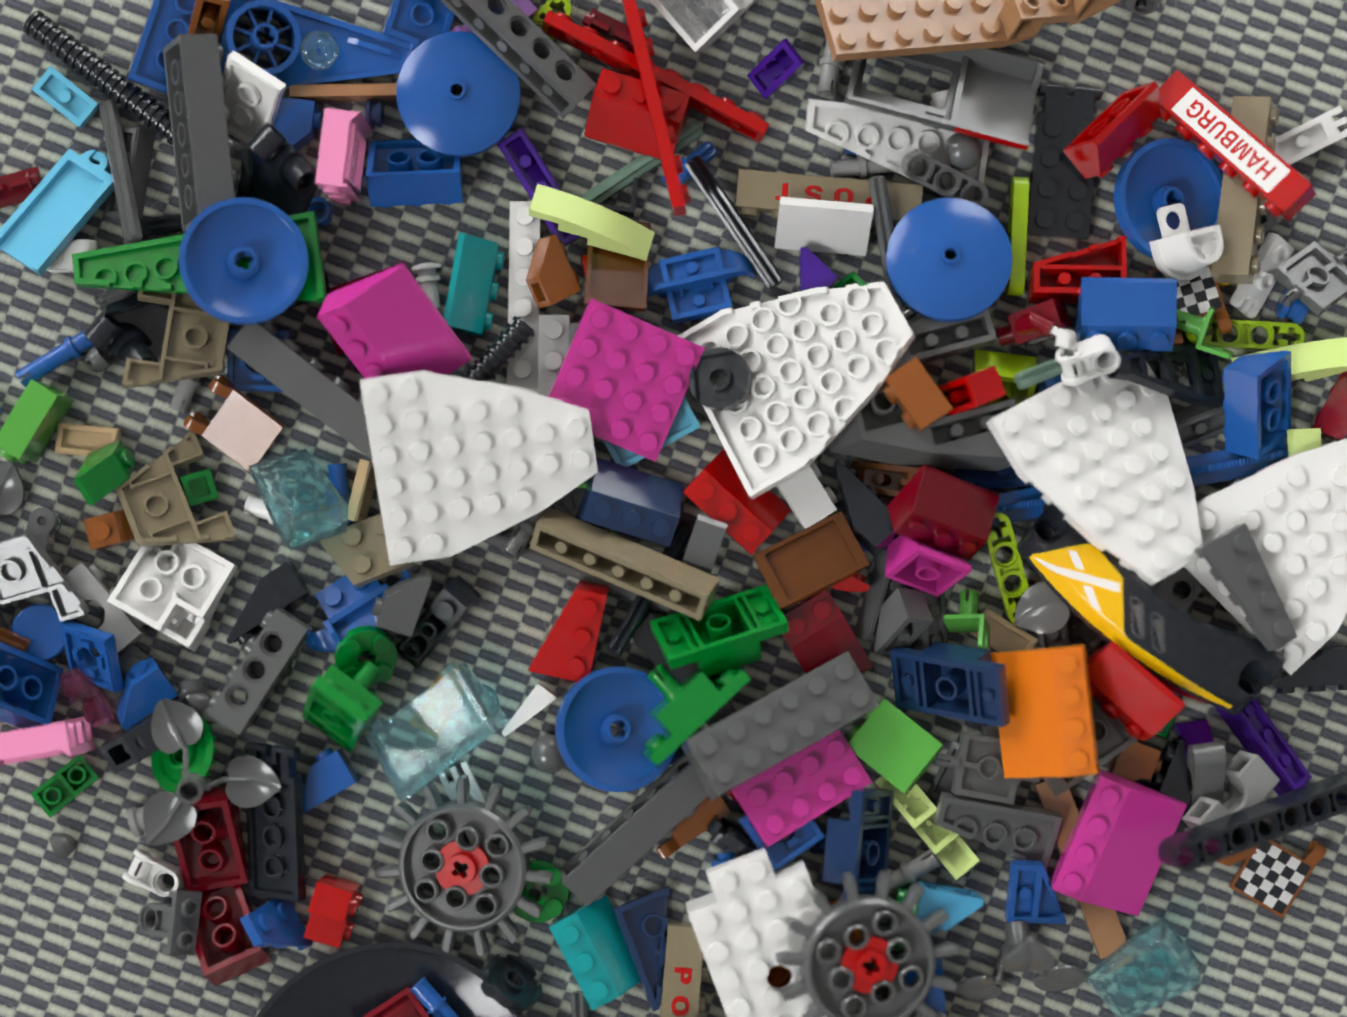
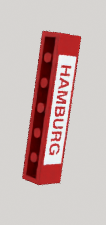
[1159,70,1316,222]

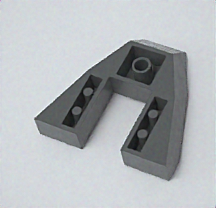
[828,309,1016,471]

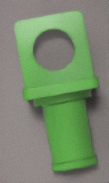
[1176,306,1234,359]
[943,589,990,650]

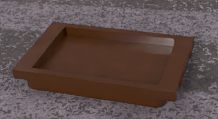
[584,221,651,312]
[753,511,870,610]

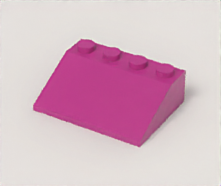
[317,263,472,378]
[1051,768,1187,916]

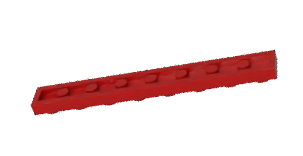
[622,0,691,217]
[542,10,769,143]

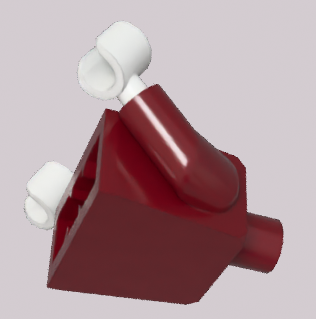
[996,299,1077,348]

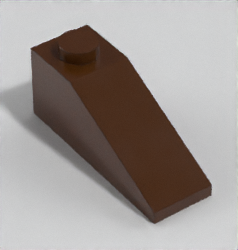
[852,461,951,497]

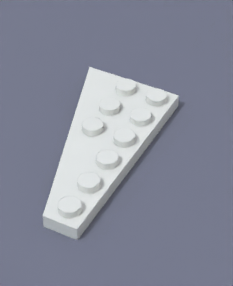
[805,99,990,201]

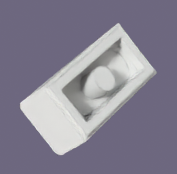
[502,682,558,737]

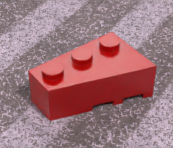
[1028,235,1127,304]
[528,580,610,682]

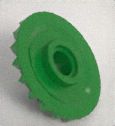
[151,718,218,794]

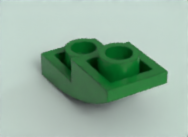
[31,754,99,818]

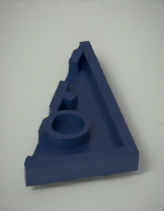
[612,886,670,1011]

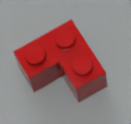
[303,873,364,948]

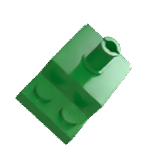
[650,584,789,677]
[302,661,383,753]
[643,663,751,766]

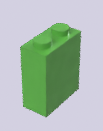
[0,379,74,464]
[846,698,945,795]

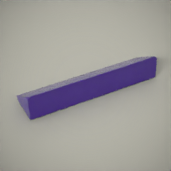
[497,127,582,246]
[1214,698,1312,796]

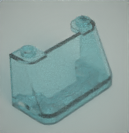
[365,662,509,802]

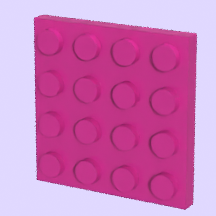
[548,298,705,462]
[732,731,872,848]

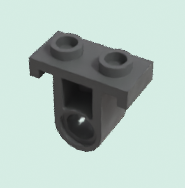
[139,890,202,955]

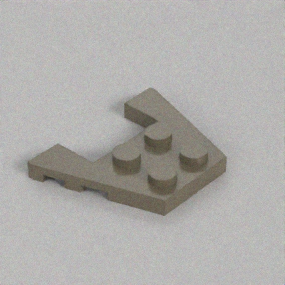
[122,291,230,389]
[116,431,237,547]
[298,503,414,588]

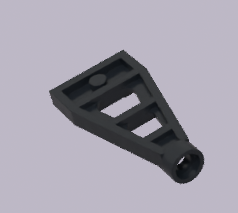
[1107,344,1225,408]

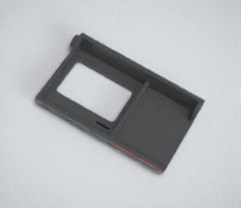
[844,48,1045,151]

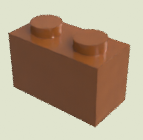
[882,357,953,434]

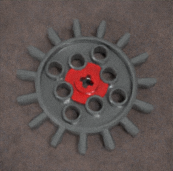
[375,775,554,956]
[775,870,960,1017]

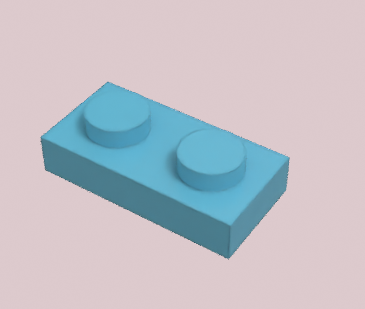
[31,65,99,129]

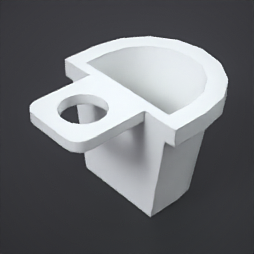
[1149,203,1224,281]

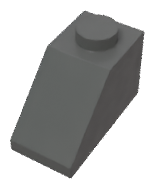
[682,514,728,574]
[371,570,432,637]
[874,588,933,655]

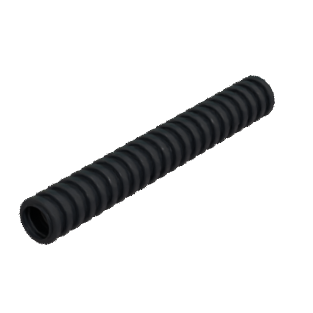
[23,10,173,145]
[461,316,535,381]

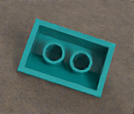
[444,232,505,337]
[549,894,640,1011]

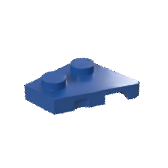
[1005,860,1066,924]
[240,899,313,950]

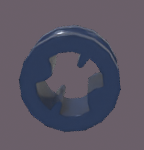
[365,99,384,128]

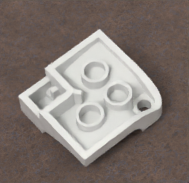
[107,543,238,652]

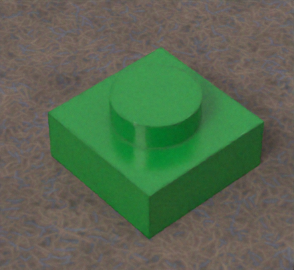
[178,468,219,507]

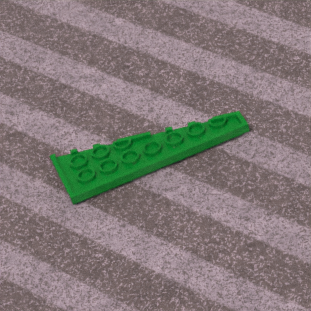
[72,211,326,302]

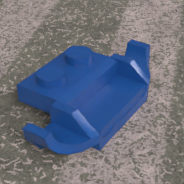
[647,246,756,325]
[305,570,411,652]

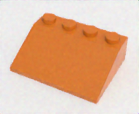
[990,644,1100,778]

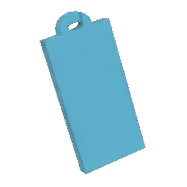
[0,149,114,276]

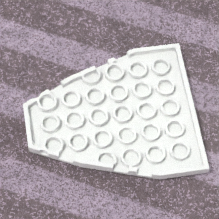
[678,282,915,499]
[986,350,1202,586]
[359,370,598,565]
[1184,438,1347,675]

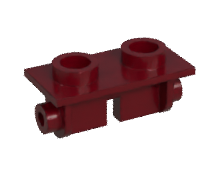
[582,8,647,54]
[0,166,42,209]

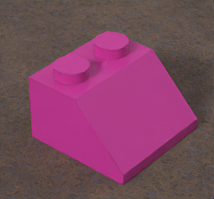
[885,535,972,597]

